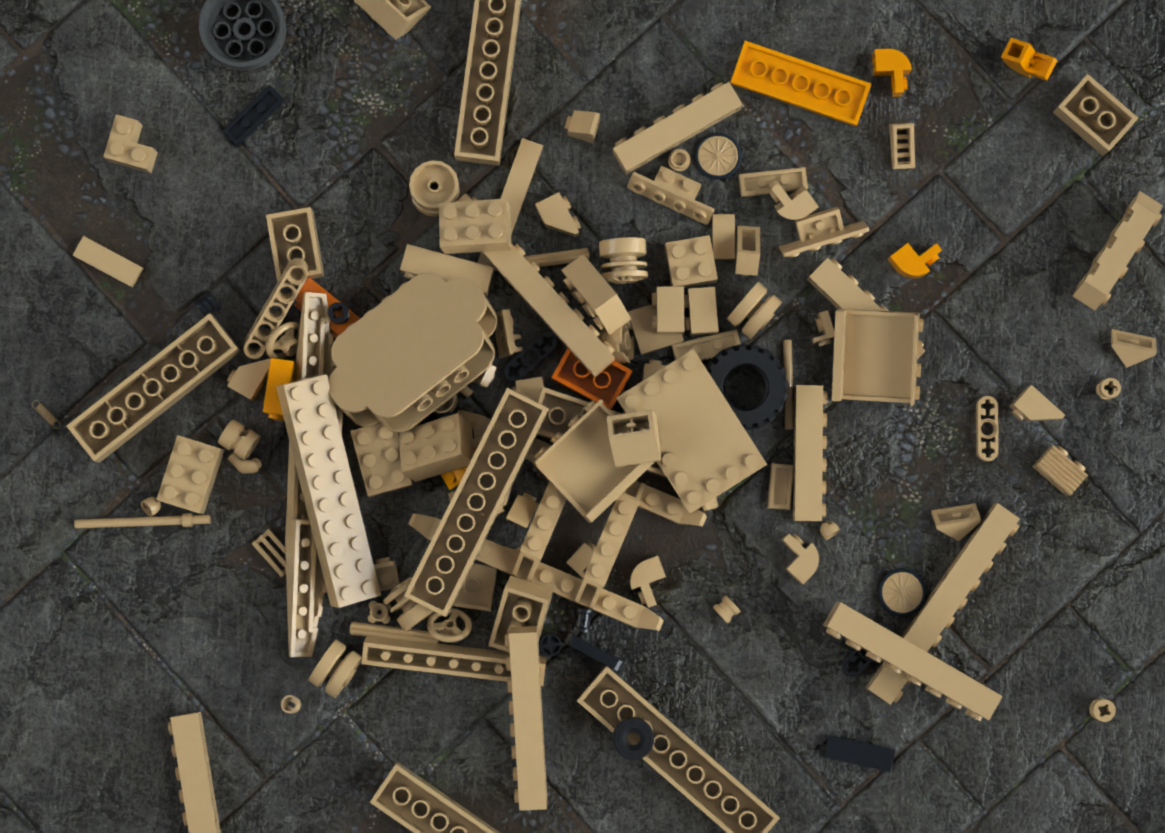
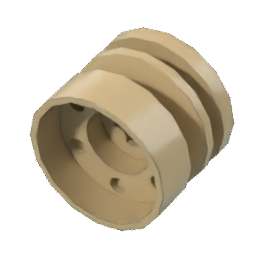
[599,237,648,284]
[383,577,435,632]

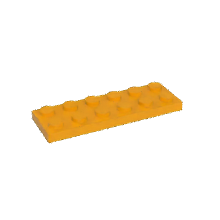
[730,41,871,127]

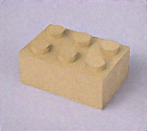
[1053,74,1138,156]
[439,198,512,254]
[266,207,325,281]
[561,254,631,335]
[399,413,474,482]
[350,423,414,497]
[156,435,225,514]
[488,576,554,653]

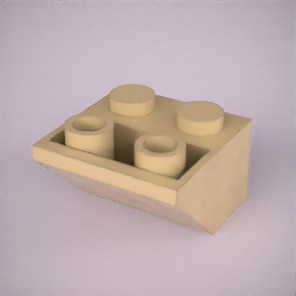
[607,410,661,467]

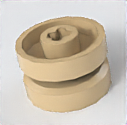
[409,160,460,217]
[727,282,782,340]
[308,639,362,699]

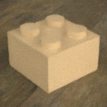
[664,235,718,288]

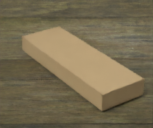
[738,167,808,198]
[73,236,143,288]
[671,329,740,361]

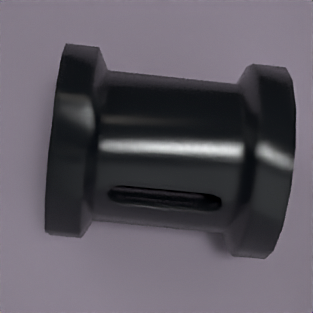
[328,302,350,325]
[571,608,594,633]

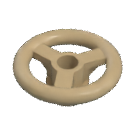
[266,322,300,359]
[427,608,472,642]

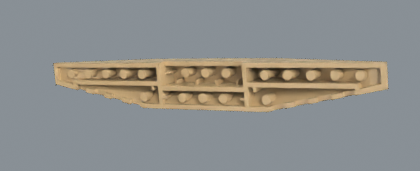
[285,292,343,657]

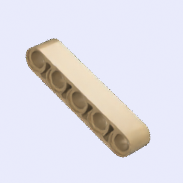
[244,258,308,359]

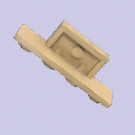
[627,166,714,225]
[779,207,869,258]

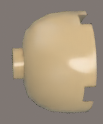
[597,321,635,364]

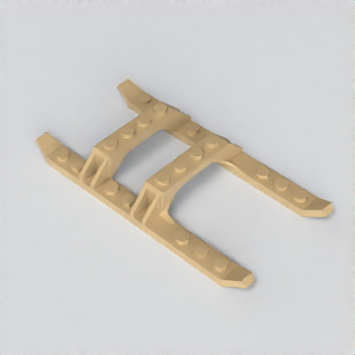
[409,410,707,631]

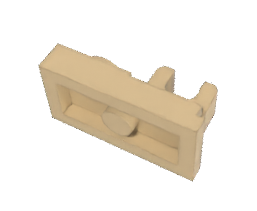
[494,309,523,358]

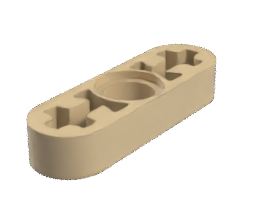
[976,396,998,462]

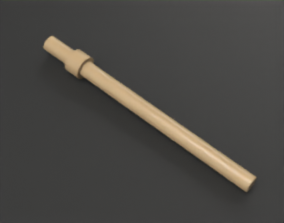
[74,513,211,529]

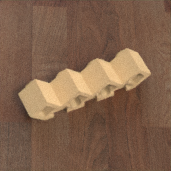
[1073,191,1162,311]

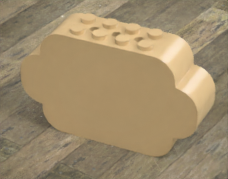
[328,273,497,432]

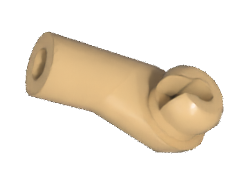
[227,453,262,474]

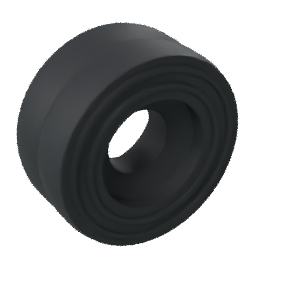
[612,717,654,760]

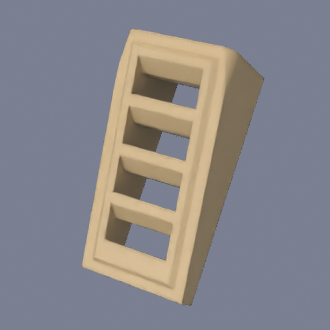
[889,122,915,169]

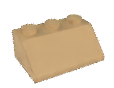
[354,0,431,40]

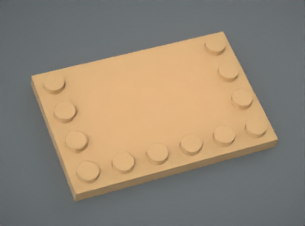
[617,349,767,513]

